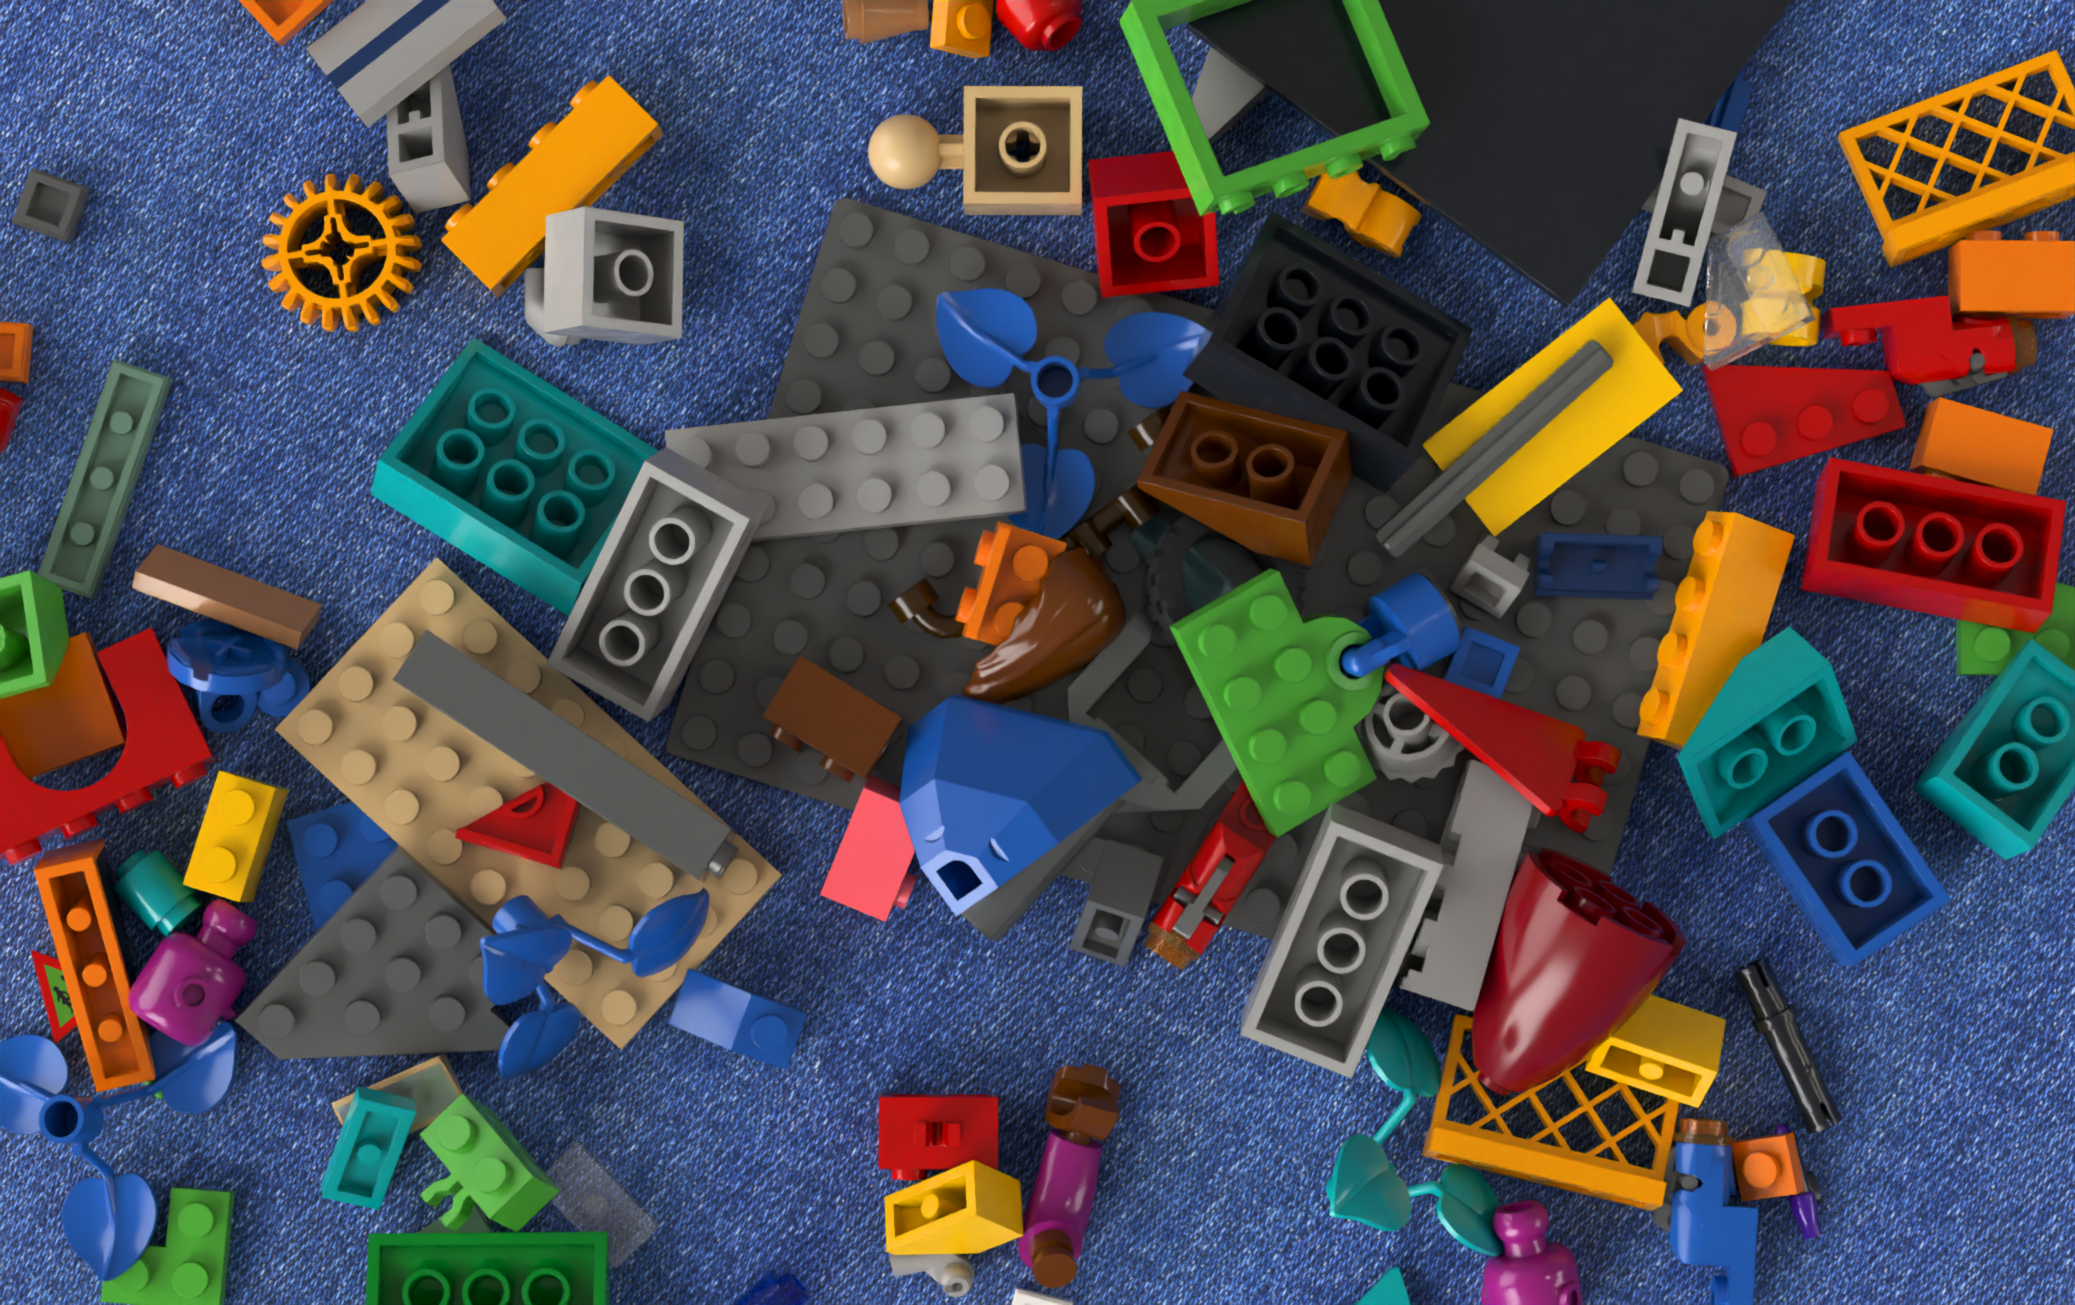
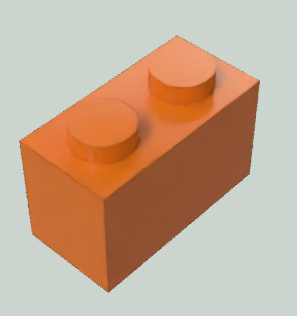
[1948,230,2075,319]
[1909,397,2054,495]

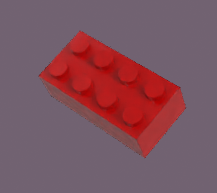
[1800,457,2066,634]

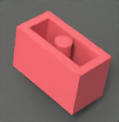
[820,775,918,922]

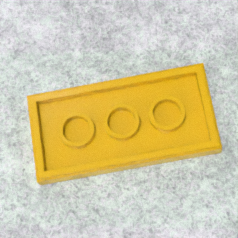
[1422,297,1683,537]

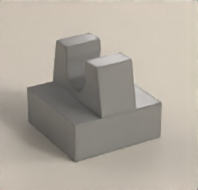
[1450,535,1530,619]

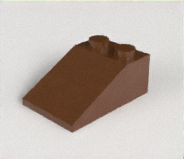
[1137,391,1352,566]

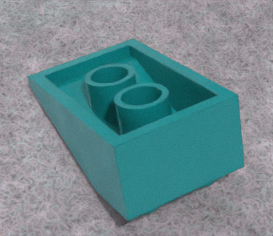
[1677,626,1858,840]
[1912,638,2075,860]

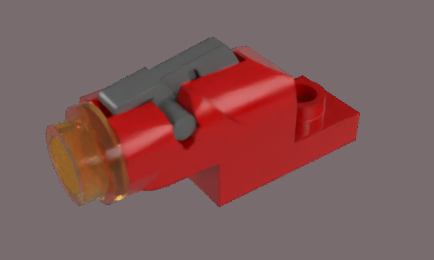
[1820,295,2037,398]
[1144,780,1277,971]

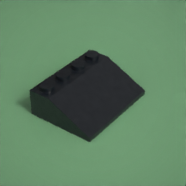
[1182,211,1473,493]

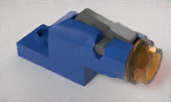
[1653,1117,1758,1305]

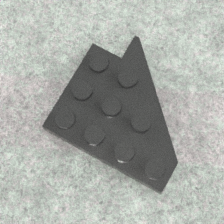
[235,845,513,1060]

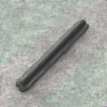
[1375,339,1614,557]

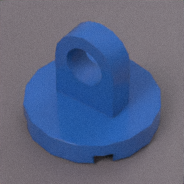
[166,619,288,733]

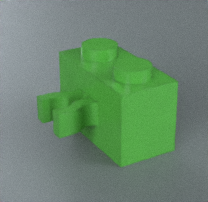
[419,1093,560,1232]

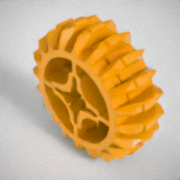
[262,174,422,333]

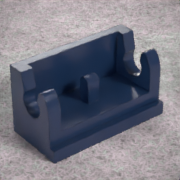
[1534,532,1663,600]

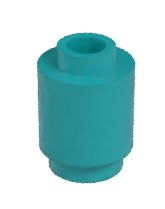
[114,850,203,937]

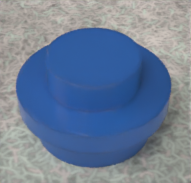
[257,659,312,717]

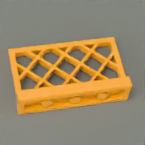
[1838,49,2075,268]
[1421,1014,1680,1211]

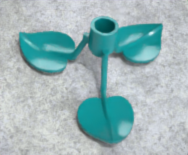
[1326,1006,1504,1257]

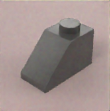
[1069,839,1164,967]

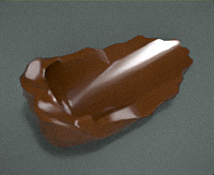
[962,547,1126,705]

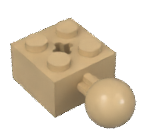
[868,86,1082,215]

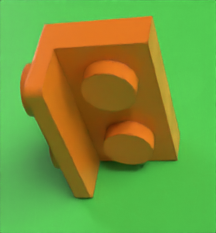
[955,521,1067,646]

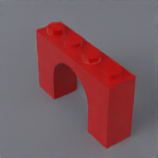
[0,628,216,866]

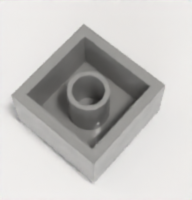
[543,206,684,346]

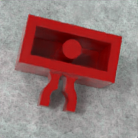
[878,1094,999,1180]

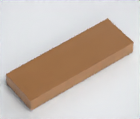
[132,544,322,649]

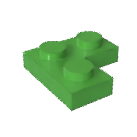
[101,1186,235,1305]

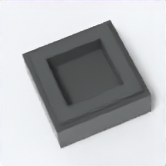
[12,168,91,244]

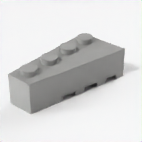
[1394,760,1542,1012]

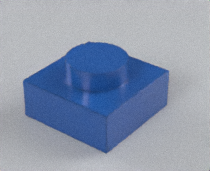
[1443,625,1521,699]

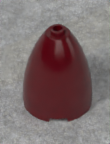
[1472,847,1687,1096]

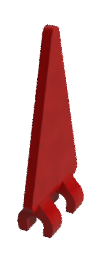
[1385,664,1622,833]

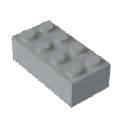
[546,447,769,722]
[1240,802,1444,1079]

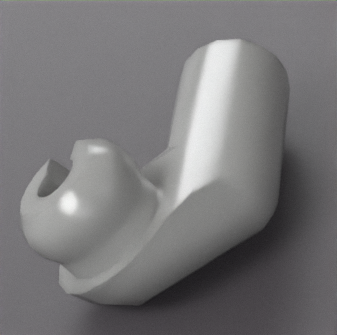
[524,268,582,347]
[889,1253,974,1297]

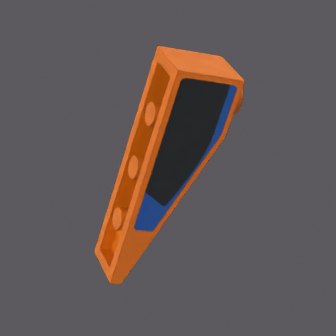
[34,838,156,1092]

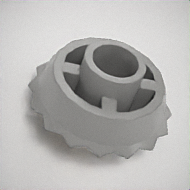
[1354,682,1466,784]

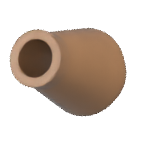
[842,0,929,45]

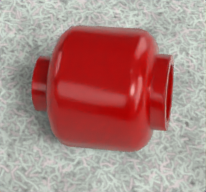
[996,0,1082,52]

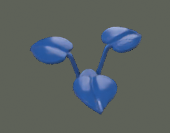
[936,288,1205,540]
[479,887,709,1080]
[0,1021,238,1281]

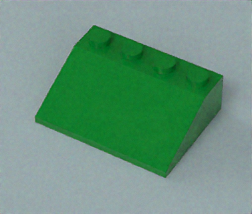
[366,1232,610,1305]

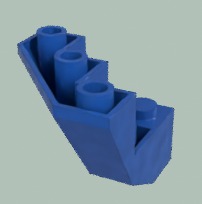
[899,694,1142,917]

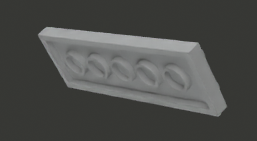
[665,393,1028,542]

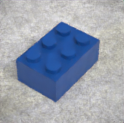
[1741,751,1951,967]

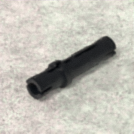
[1733,956,1843,1134]

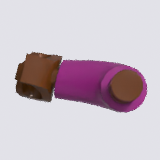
[1017,1064,1121,1288]

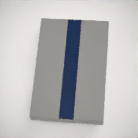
[306,0,507,128]

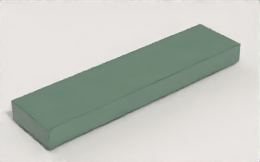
[38,359,173,600]

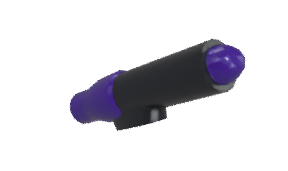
[1774,1123,1822,1239]

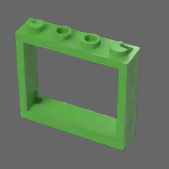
[1119,0,1430,217]

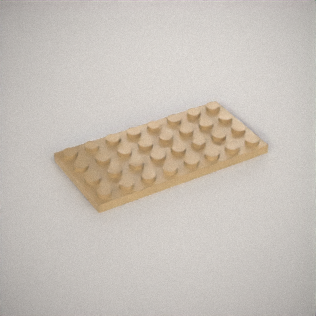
[274,557,783,1050]

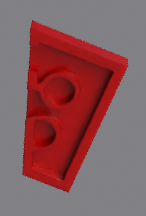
[1700,364,1906,478]

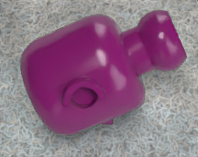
[128,898,257,1047]
[1481,1200,1584,1305]

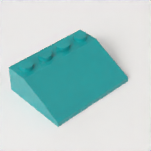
[371,337,659,616]

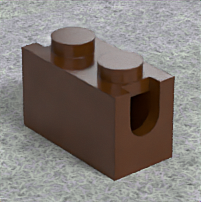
[763,655,904,783]

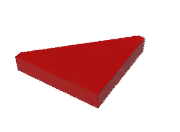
[455,781,582,869]

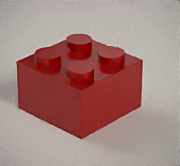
[1088,151,1219,298]

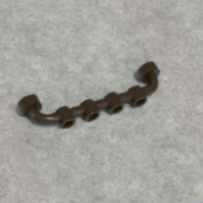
[888,405,1170,639]

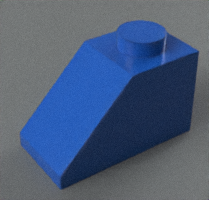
[667,968,807,1070]

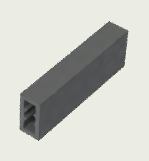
[393,629,739,883]

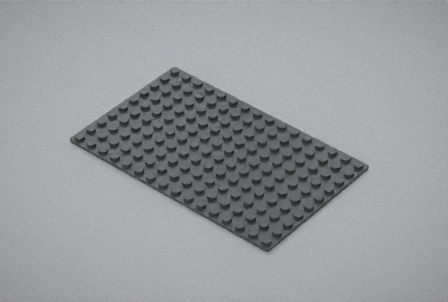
[666,198,1729,978]

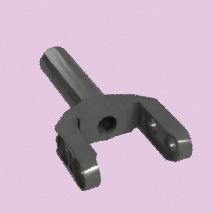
[961,604,1237,943]

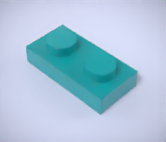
[321,1086,417,1210]

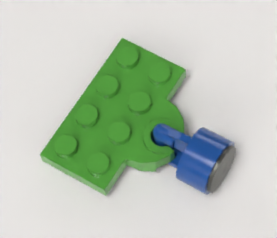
[1169,569,1462,837]

